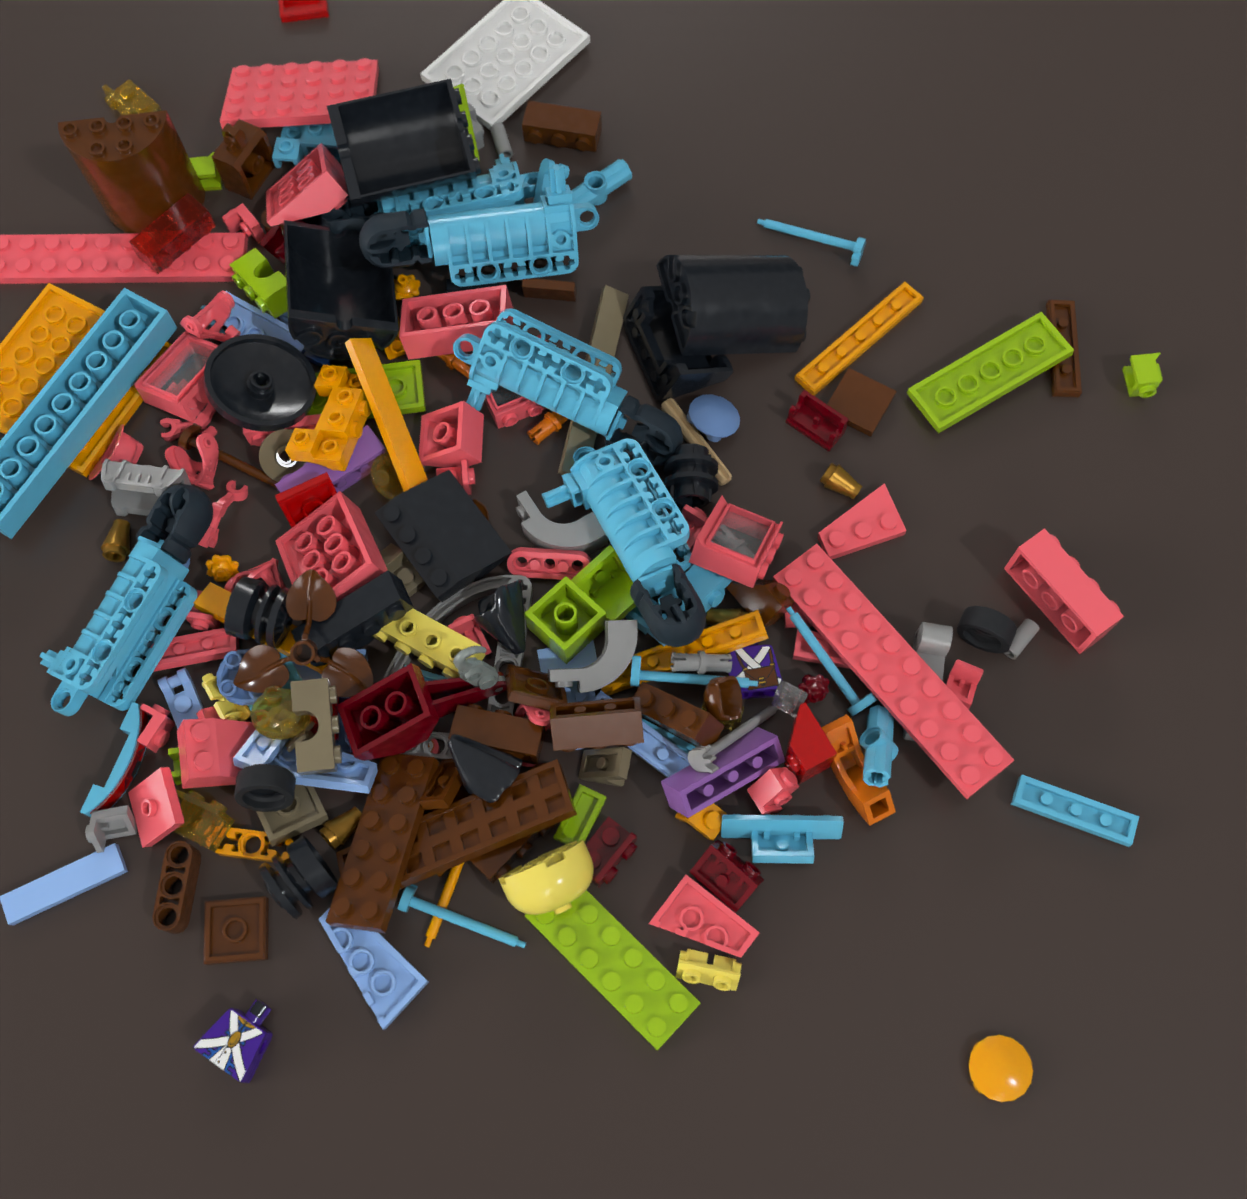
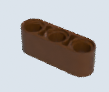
[152,841,201,934]

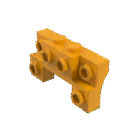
[285,365,371,471]

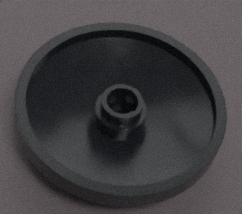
[204,334,317,431]

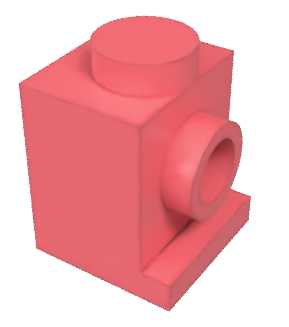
[747,767,799,815]

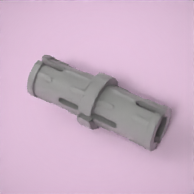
[670,651,732,674]

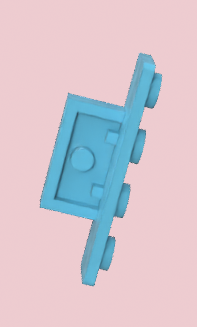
[721,814,844,864]

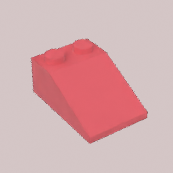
[177,718,260,789]

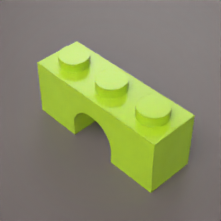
[229,248,287,319]

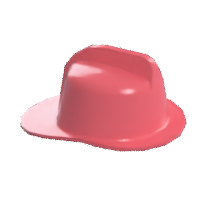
[88,424,143,480]

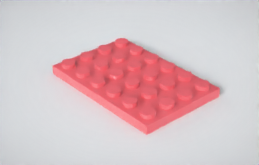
[220,58,379,129]

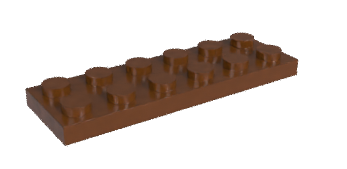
[325,754,439,933]

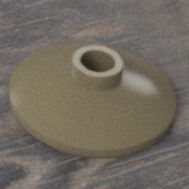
[259,429,306,482]

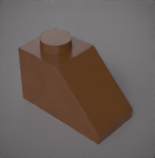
[726,579,795,627]

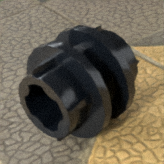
[664,444,718,508]

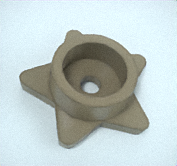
[285,721,315,753]

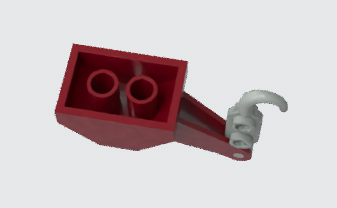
[337,646,507,761]

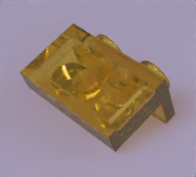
[102,79,162,115]
[173,789,235,852]

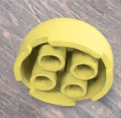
[498,839,594,915]

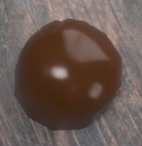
[703,676,742,721]

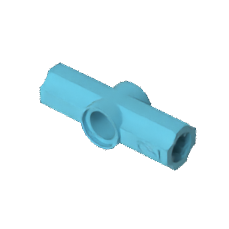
[571,159,632,206]
[859,705,899,788]

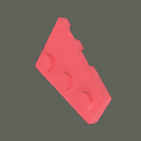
[649,874,760,958]

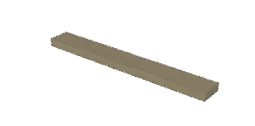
[558,285,629,475]

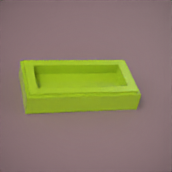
[553,784,607,844]

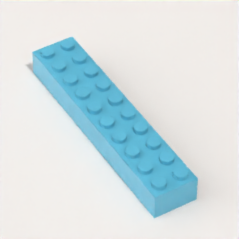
[0,288,178,539]

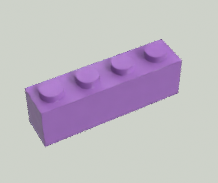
[275,425,390,493]
[661,727,785,818]

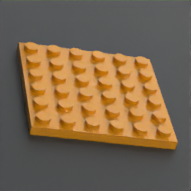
[0,283,172,478]

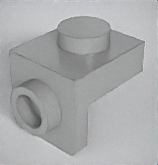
[85,805,137,853]

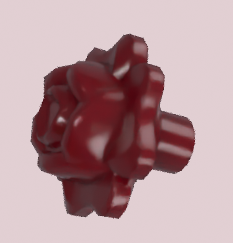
[797,674,830,704]

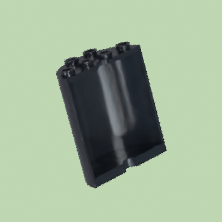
[327,78,481,207]
[283,220,399,361]
[656,255,811,356]

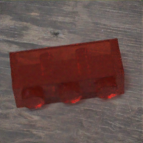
[129,193,216,274]

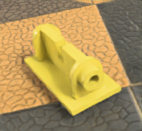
[201,673,252,722]
[675,948,742,991]

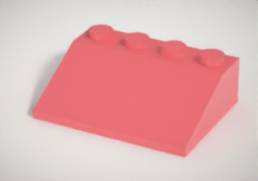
[266,143,348,226]
[275,491,388,602]

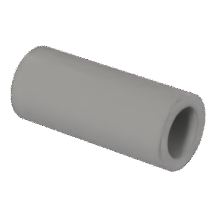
[490,123,513,158]
[1004,619,1039,660]

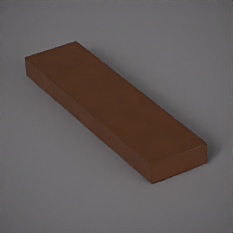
[1046,300,1082,398]

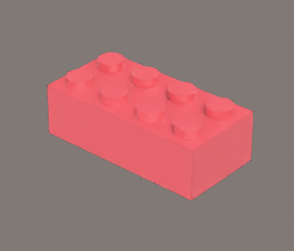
[399,285,513,360]
[1004,528,1124,654]

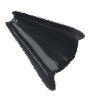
[474,581,526,655]
[447,734,523,803]

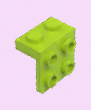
[571,545,636,621]

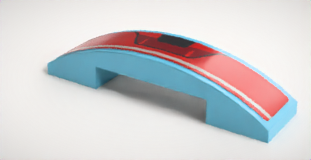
[80,702,149,818]

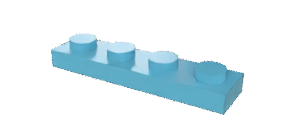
[1011,775,1139,847]

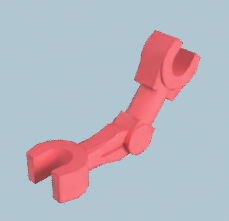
[160,401,216,441]
[198,480,248,548]

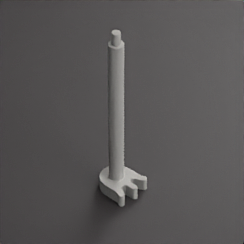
[687,704,780,774]

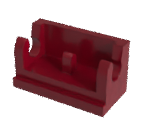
[785,390,849,452]

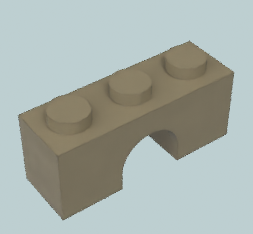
[290,678,342,776]

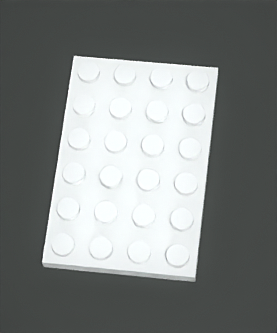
[420,0,590,130]

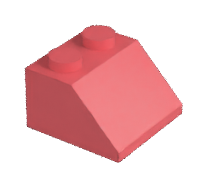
[419,401,484,468]

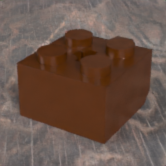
[212,119,275,200]

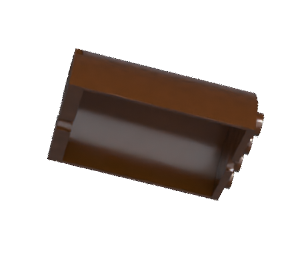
[58,110,205,234]

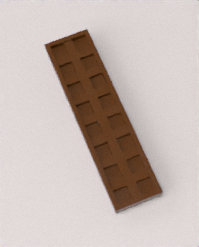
[336,759,577,890]

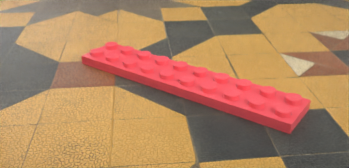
[0,232,248,284]
[773,544,1014,800]

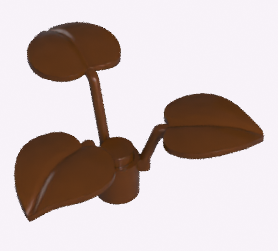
[234,569,374,697]

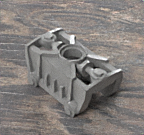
[101,459,191,516]

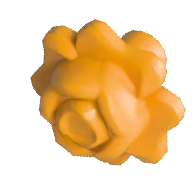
[394,274,421,301]
[206,554,239,582]

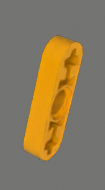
[208,827,294,863]

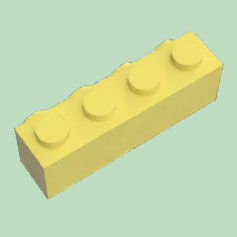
[372,609,485,679]

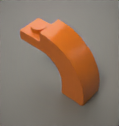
[821,714,896,826]

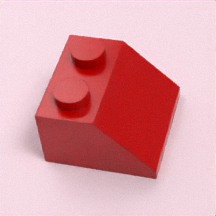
[783,702,837,784]

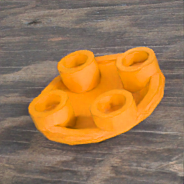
[969,1035,1033,1102]

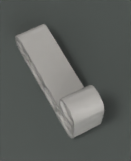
[903,622,953,741]

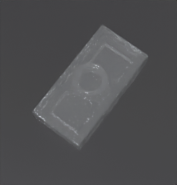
[771,680,808,718]

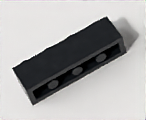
[291,570,414,667]

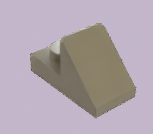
[380,543,426,597]
[578,747,632,786]

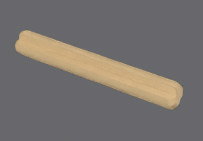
[661,398,732,486]

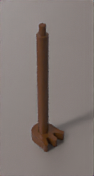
[178,423,280,489]

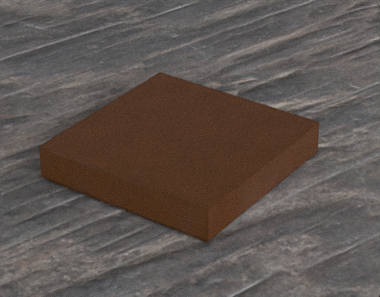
[827,368,896,437]
[505,664,568,711]
[203,896,269,965]

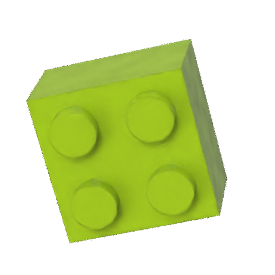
[524,576,607,664]

